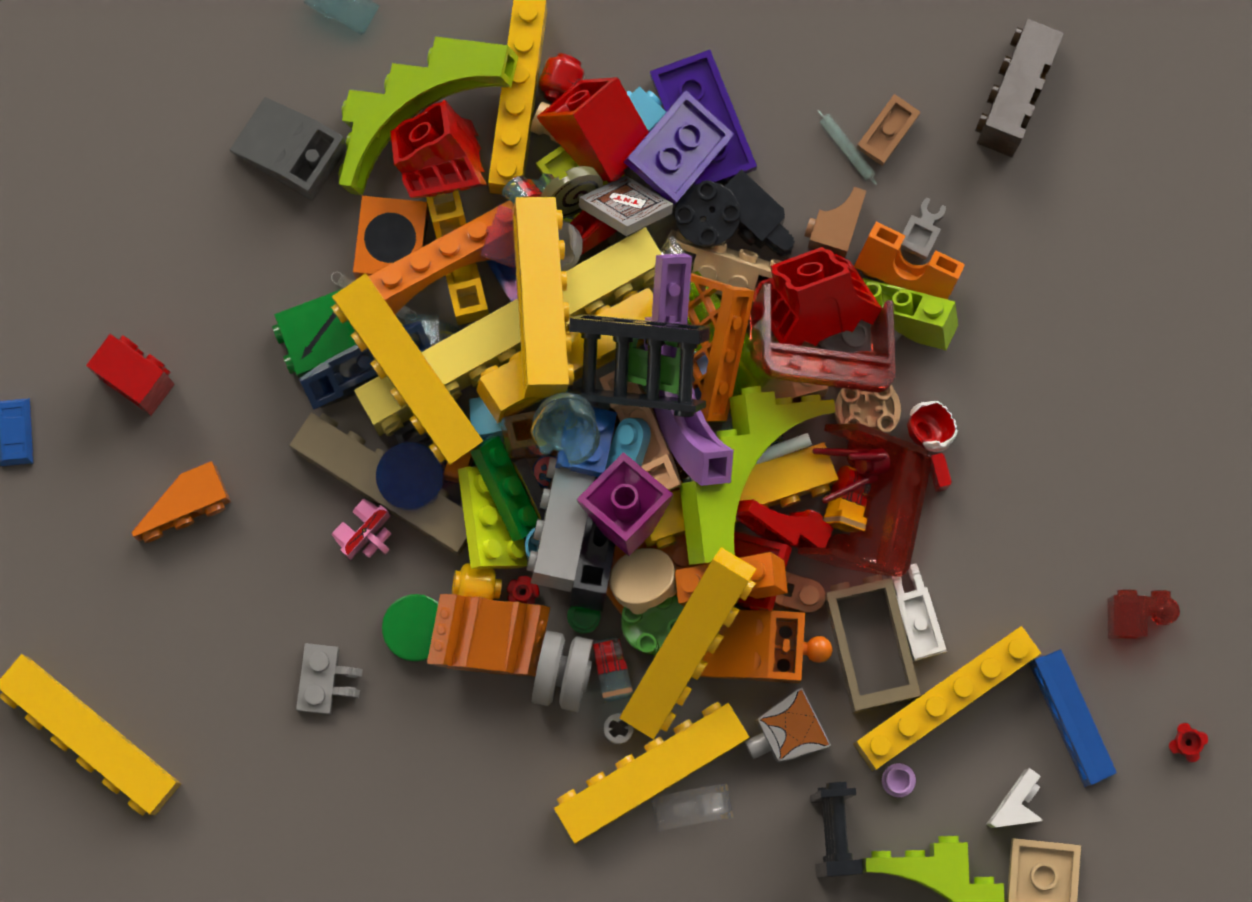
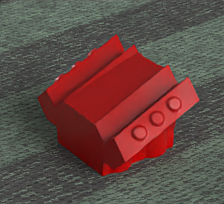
[390,100,487,199]
[753,247,882,354]

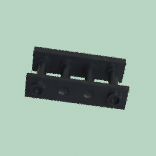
[566,314,710,417]
[810,782,863,878]

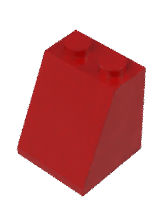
[537,77,649,183]

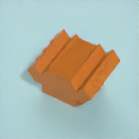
[427,594,550,676]

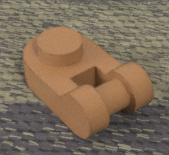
[774,571,825,614]

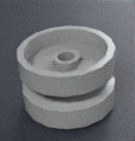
[531,630,593,713]

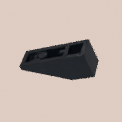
[570,515,616,612]

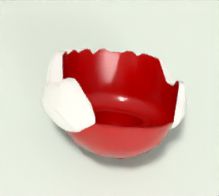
[907,401,958,452]

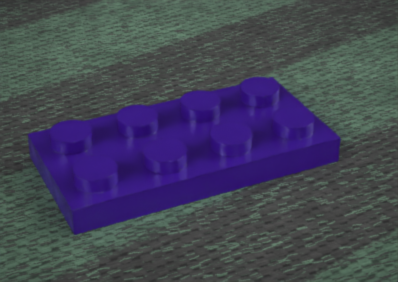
[650,50,757,186]

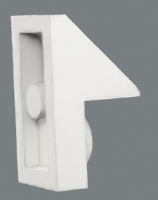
[986,768,1043,828]

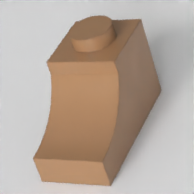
[804,187,866,258]

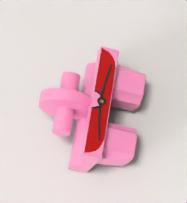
[331,499,392,560]

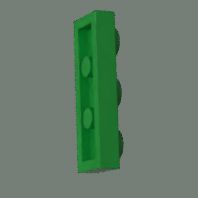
[470,436,538,541]

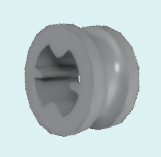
[604,713,634,744]

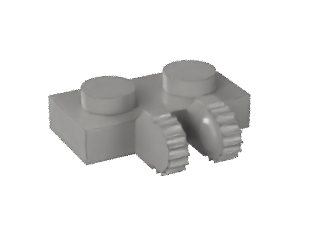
[296,643,363,715]

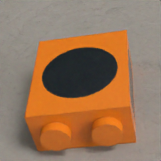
[353,196,429,279]

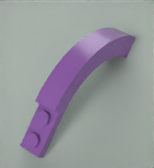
[644,253,734,486]

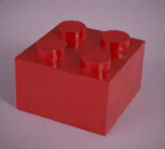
[86,334,175,416]

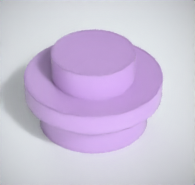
[882,763,916,798]

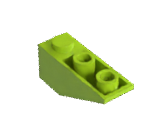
[863,278,958,350]

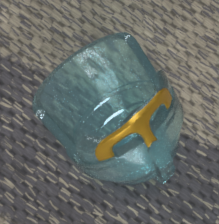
[531,393,600,465]

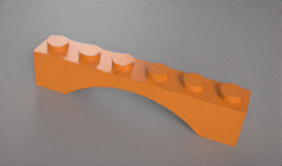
[368,199,515,315]

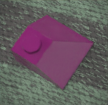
[577,452,673,556]

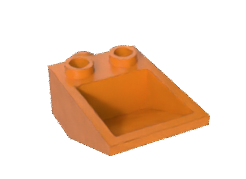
[700,610,833,684]

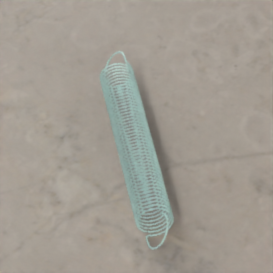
[818,110,877,185]

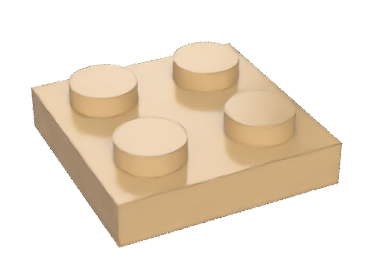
[1006,838,1081,902]

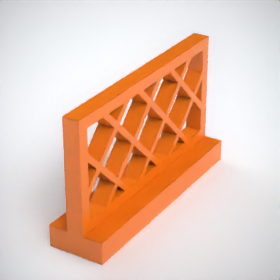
[688,273,755,422]

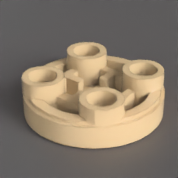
[834,377,901,443]
[609,548,677,614]

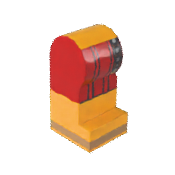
[823,465,872,532]

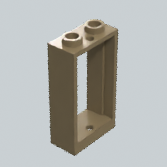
[825,574,921,713]

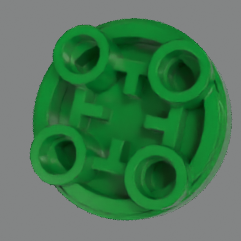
[382,594,438,662]

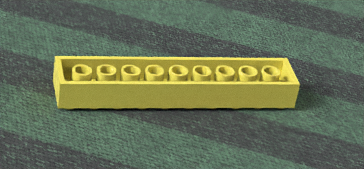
[354,227,662,436]

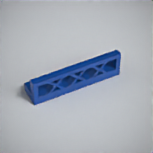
[1029,649,1117,787]

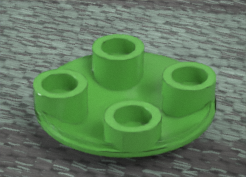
[621,595,684,655]

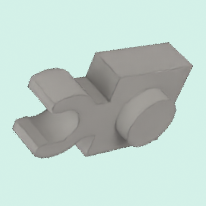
[901,198,946,260]

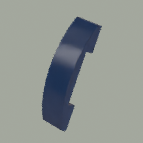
[299,321,432,409]

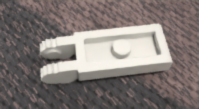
[888,563,947,662]

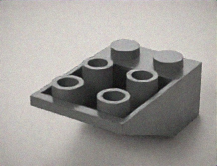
[230,97,346,201]

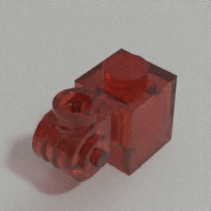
[1108,589,1180,639]

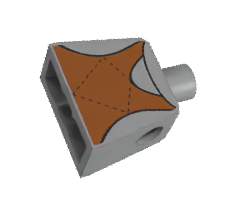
[744,688,831,763]

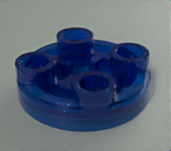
[376,442,444,510]

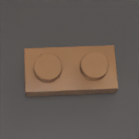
[856,94,921,166]

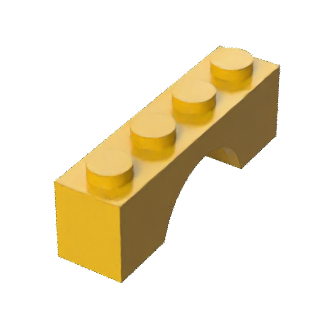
[426,191,489,325]

